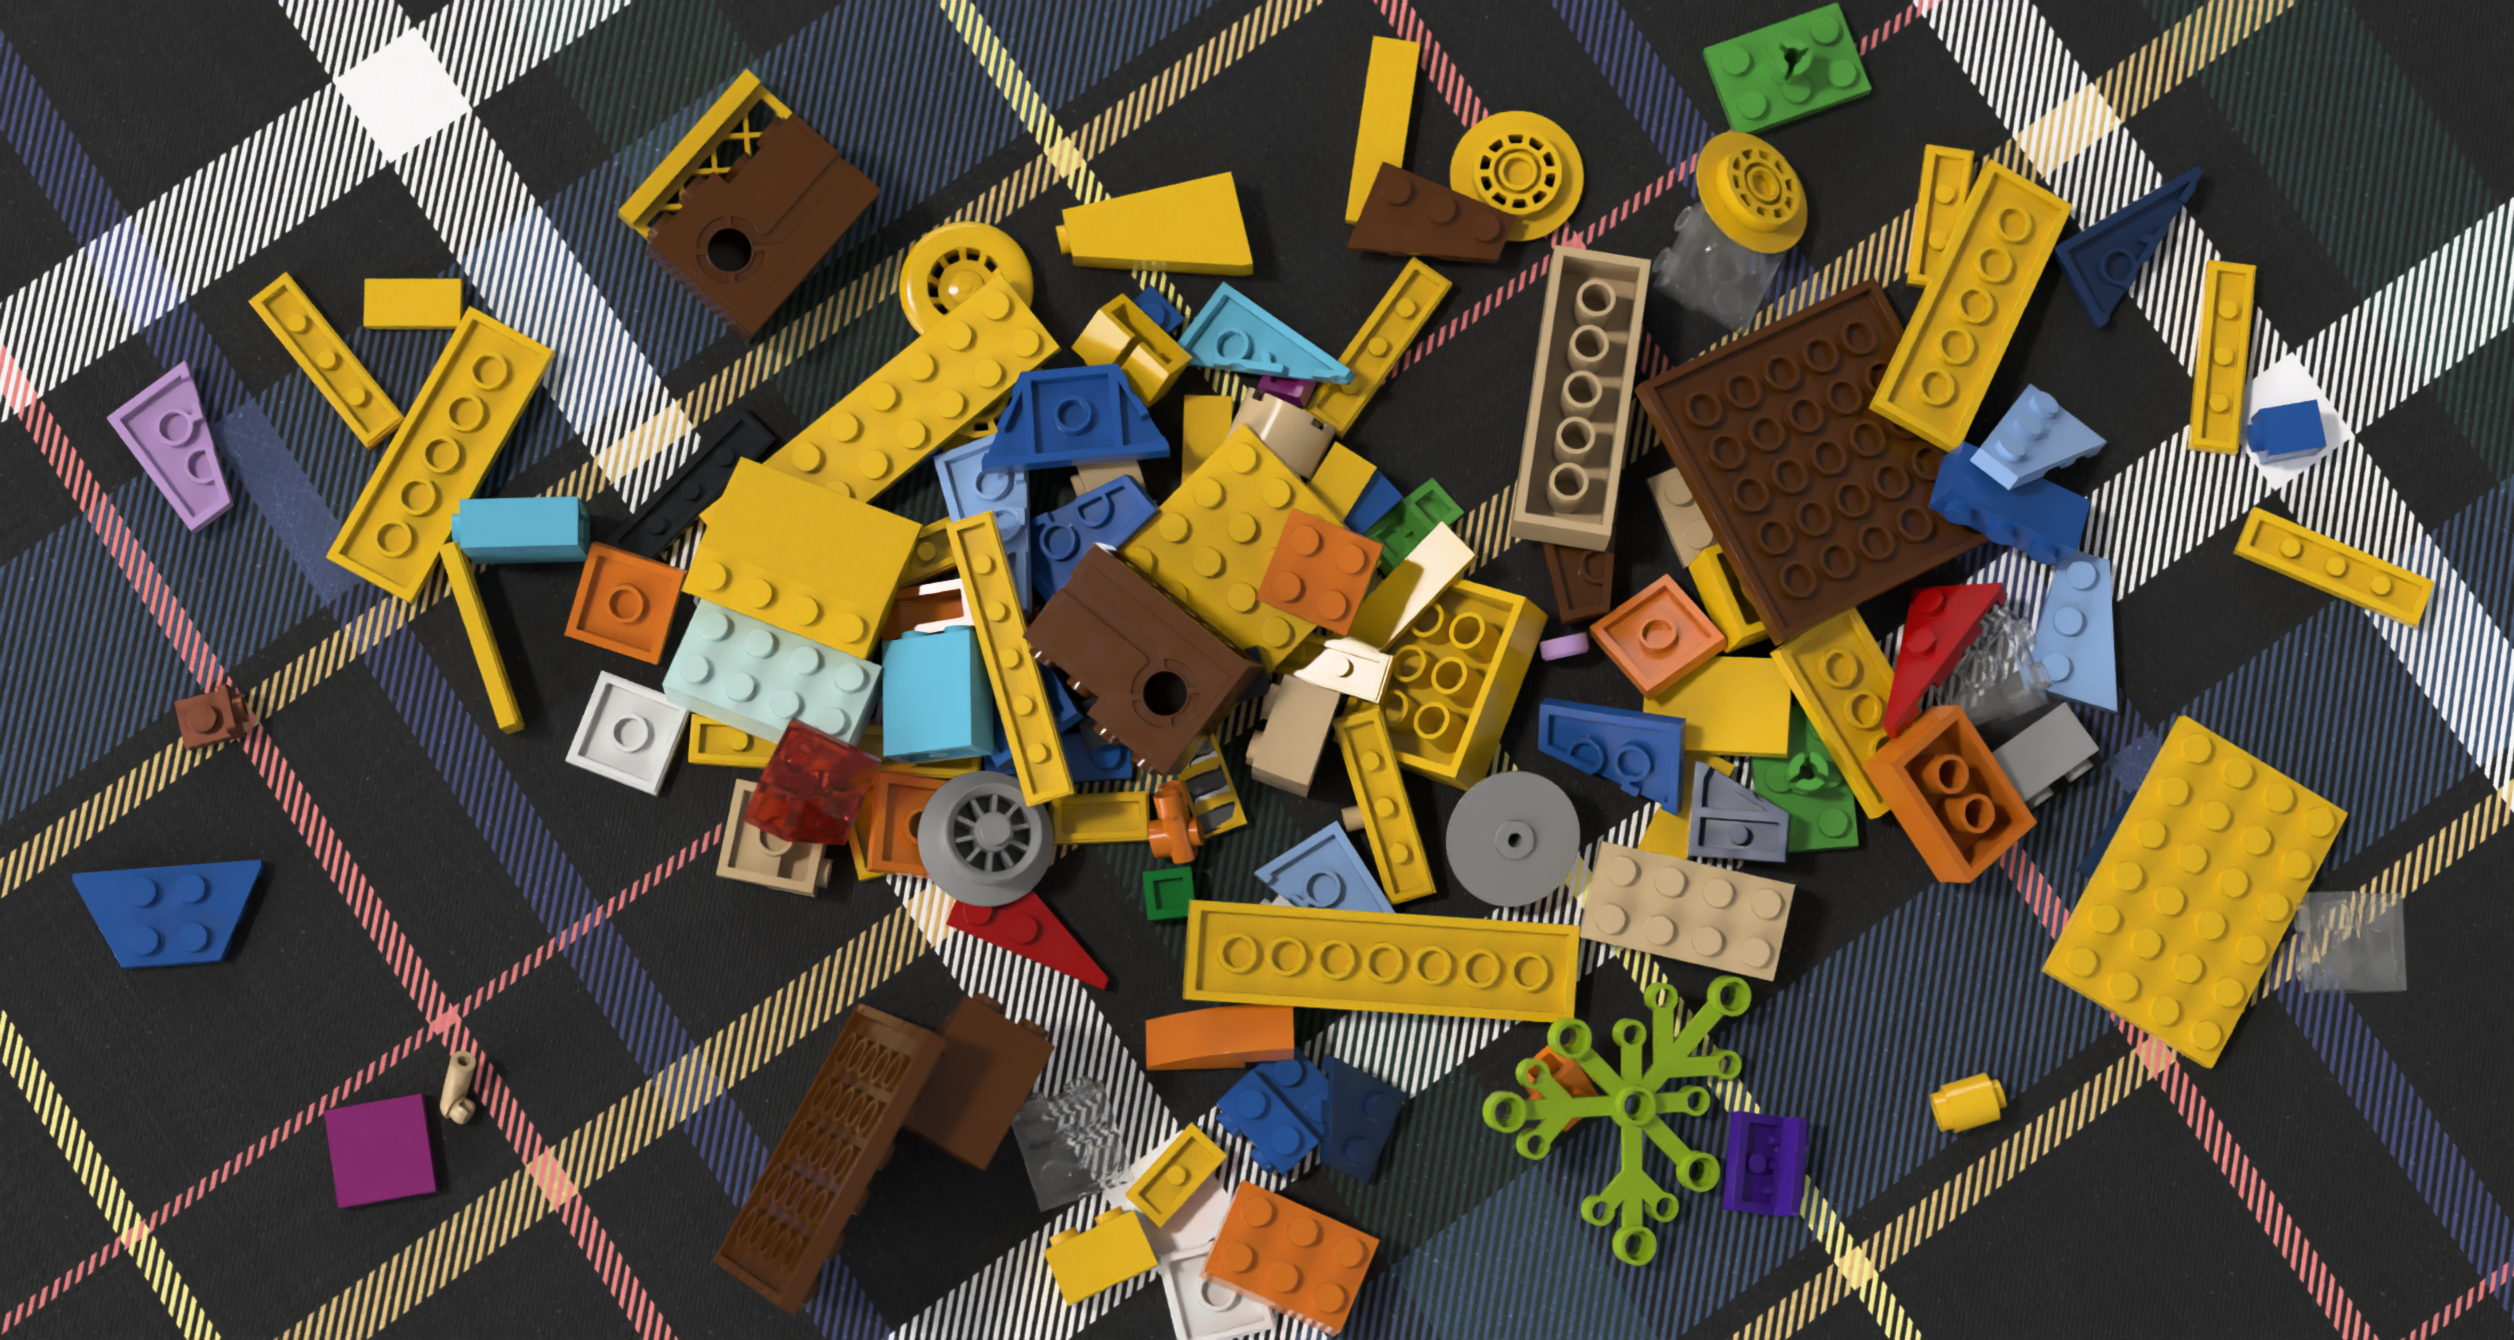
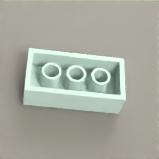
[662,598,883,771]

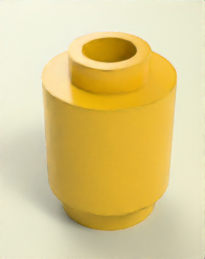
[1929,1072,2007,1133]

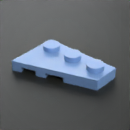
[2021,551,2118,714]

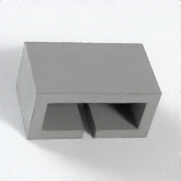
[1992,702,2100,810]

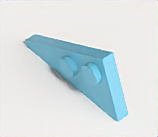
[1177,281,1355,385]

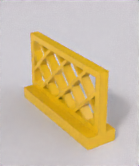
[618,68,792,243]

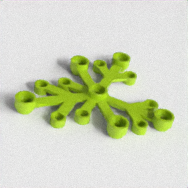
[1483,975,1751,1266]

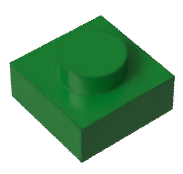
[1142,867,1195,923]

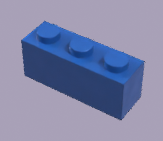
[1928,441,2091,566]

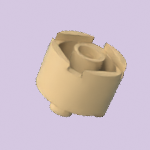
[1225,387,1337,482]

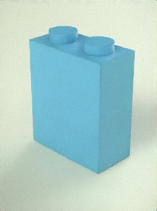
[451,496,590,564]
[882,625,994,765]

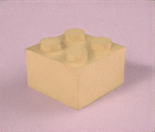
[1246,674,1340,798]

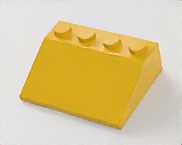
[681,457,923,662]
[1332,578,1548,791]

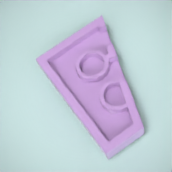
[106,360,234,534]

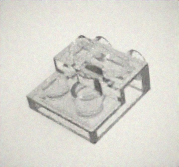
[1652,202,1787,334]
[1932,607,2052,727]
[2294,891,2407,993]
[1012,1076,1135,1212]

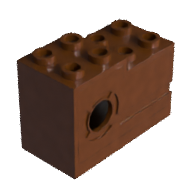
[646,112,881,343]
[1022,542,1264,777]
[901,992,1056,1170]

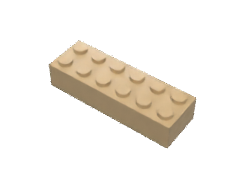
[1509,245,1651,552]

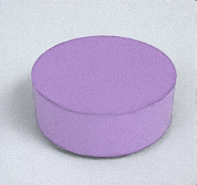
[1539,632,1590,661]

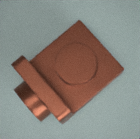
[174,684,249,751]

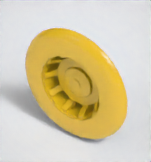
[1450,111,1584,241]
[1696,132,1808,254]
[899,221,1034,336]

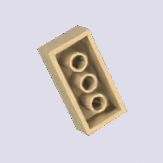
[1579,840,1795,981]

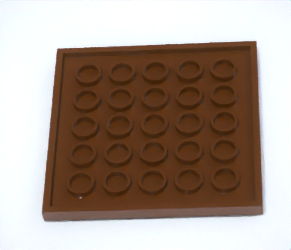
[1634,277,1991,646]
[713,1002,948,1315]

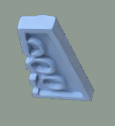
[933,433,1032,617]

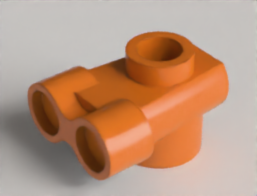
[1148,780,1204,864]

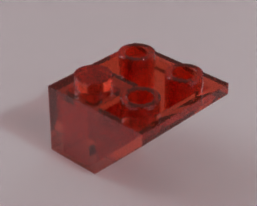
[742,717,882,845]

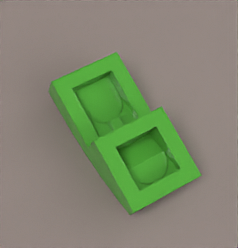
[1363,478,1465,577]

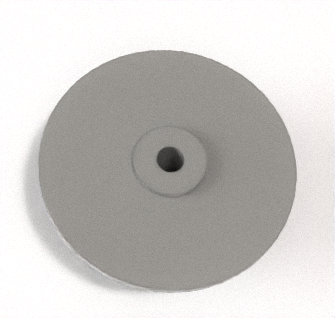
[918,771,1054,907]
[1446,771,1580,907]

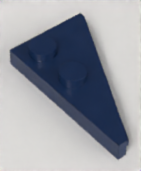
[2052,166,2203,329]

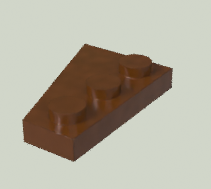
[1345,161,1516,264]
[1540,463,1622,625]

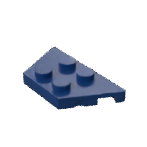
[981,363,1170,474]
[72,859,265,969]

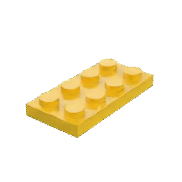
[1770,608,1895,819]

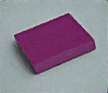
[324,1094,439,1209]

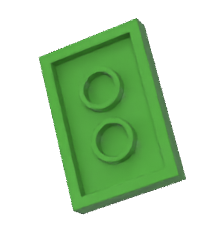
[1702,2,1871,135]
[1750,705,1859,853]

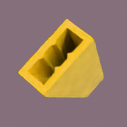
[1055,172,1253,276]

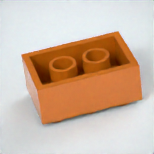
[1862,705,2037,883]
[1199,1179,1379,1336]

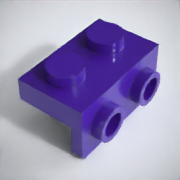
[1722,1111,1809,1217]

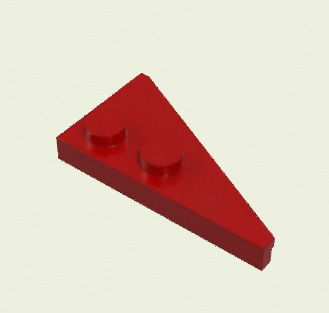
[1883,582,2008,738]
[946,890,1109,991]

